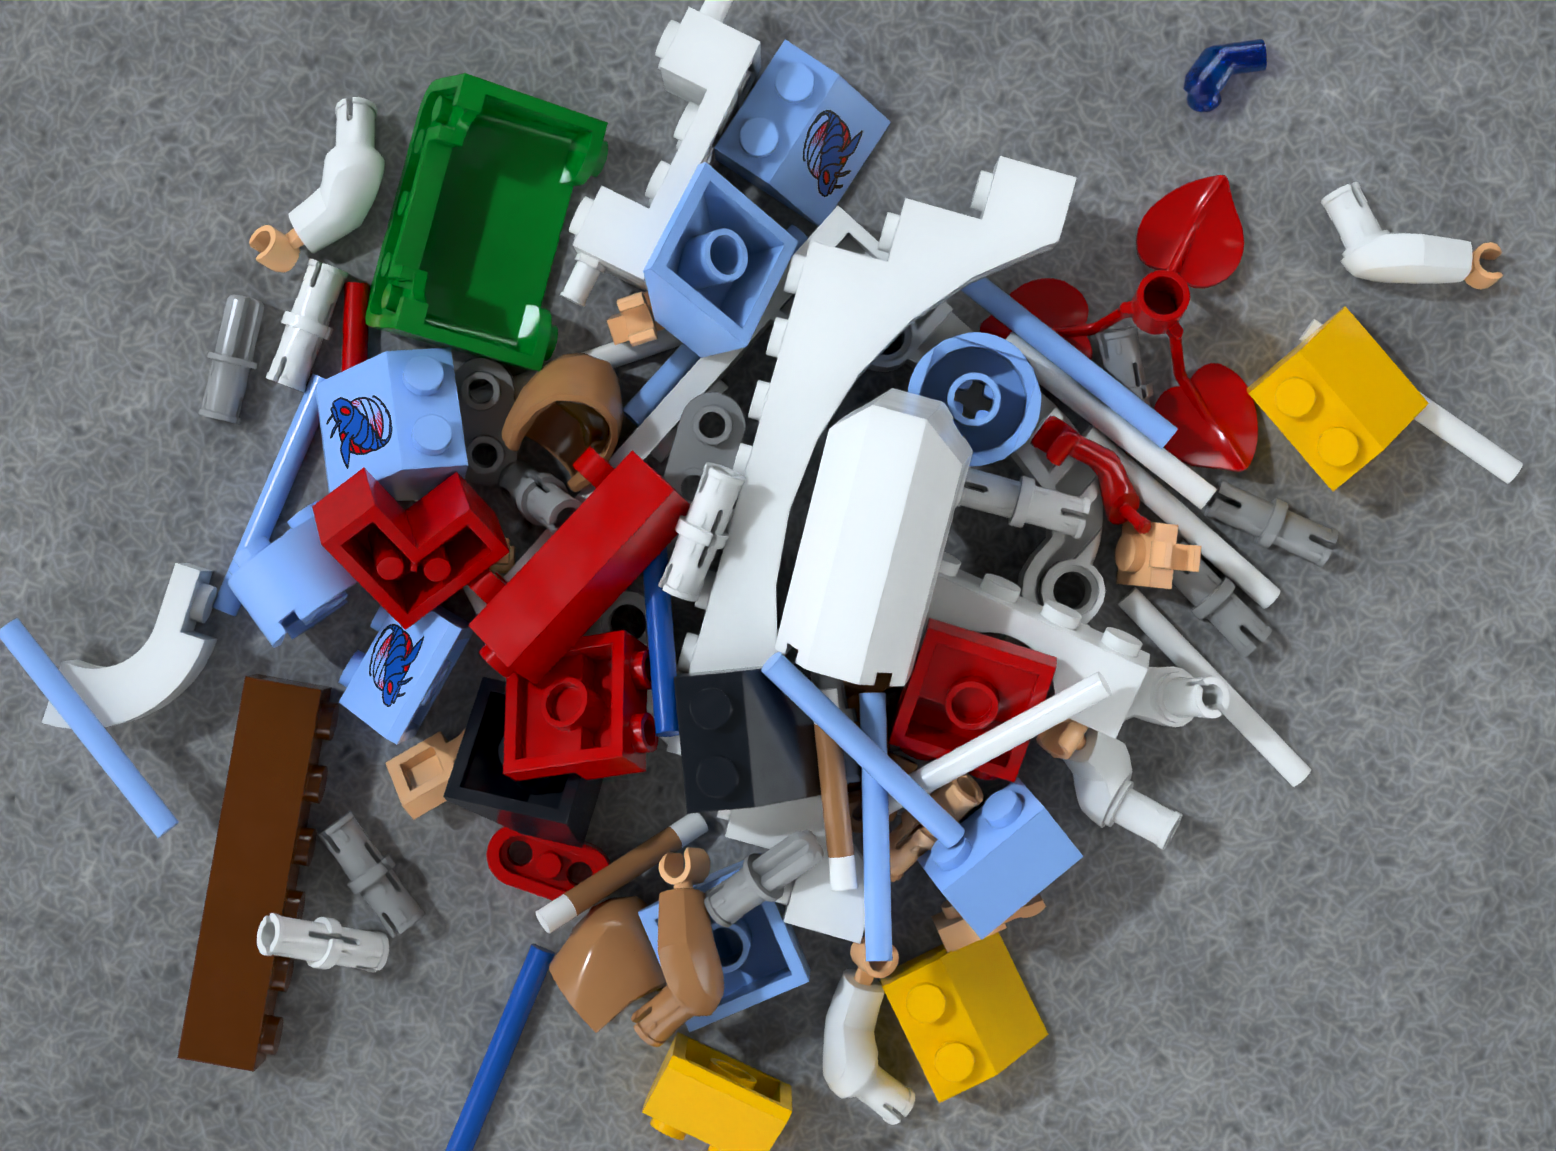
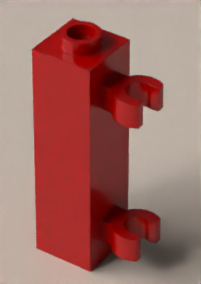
[467,446,691,685]

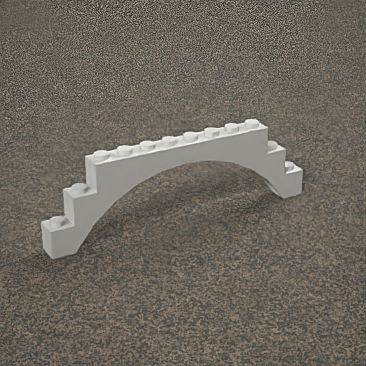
[667,156,1077,944]

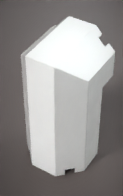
[774,388,973,686]

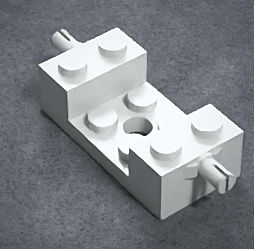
[560,0,761,307]

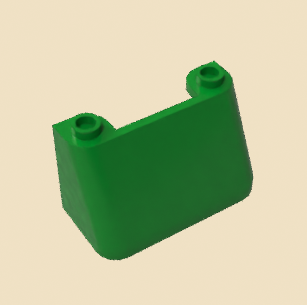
[365,73,608,372]

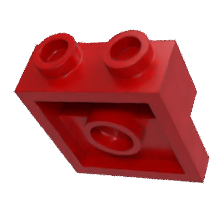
[888,618,1057,783]
[503,630,659,781]

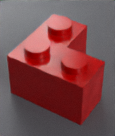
[312,467,510,630]

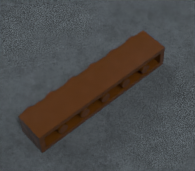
[177,674,339,1072]

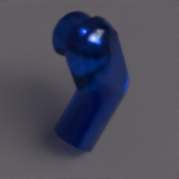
[1183,39,1267,112]

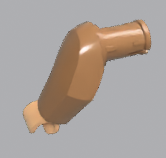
[631,847,725,1047]

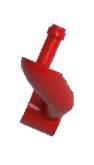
[1030,416,1151,534]

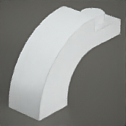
[42,563,217,729]

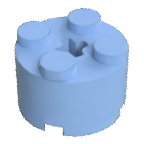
[908,332,1041,466]
[227,501,358,648]

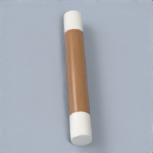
[814,688,858,891]
[536,813,708,934]

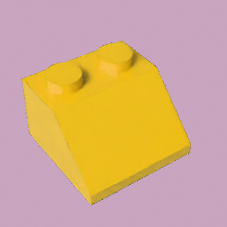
[1246,306,1429,491]
[880,932,1049,1103]
[642,1032,792,1151]

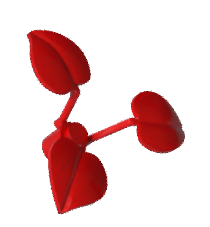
[979,175,1258,472]

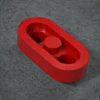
[486,826,611,901]

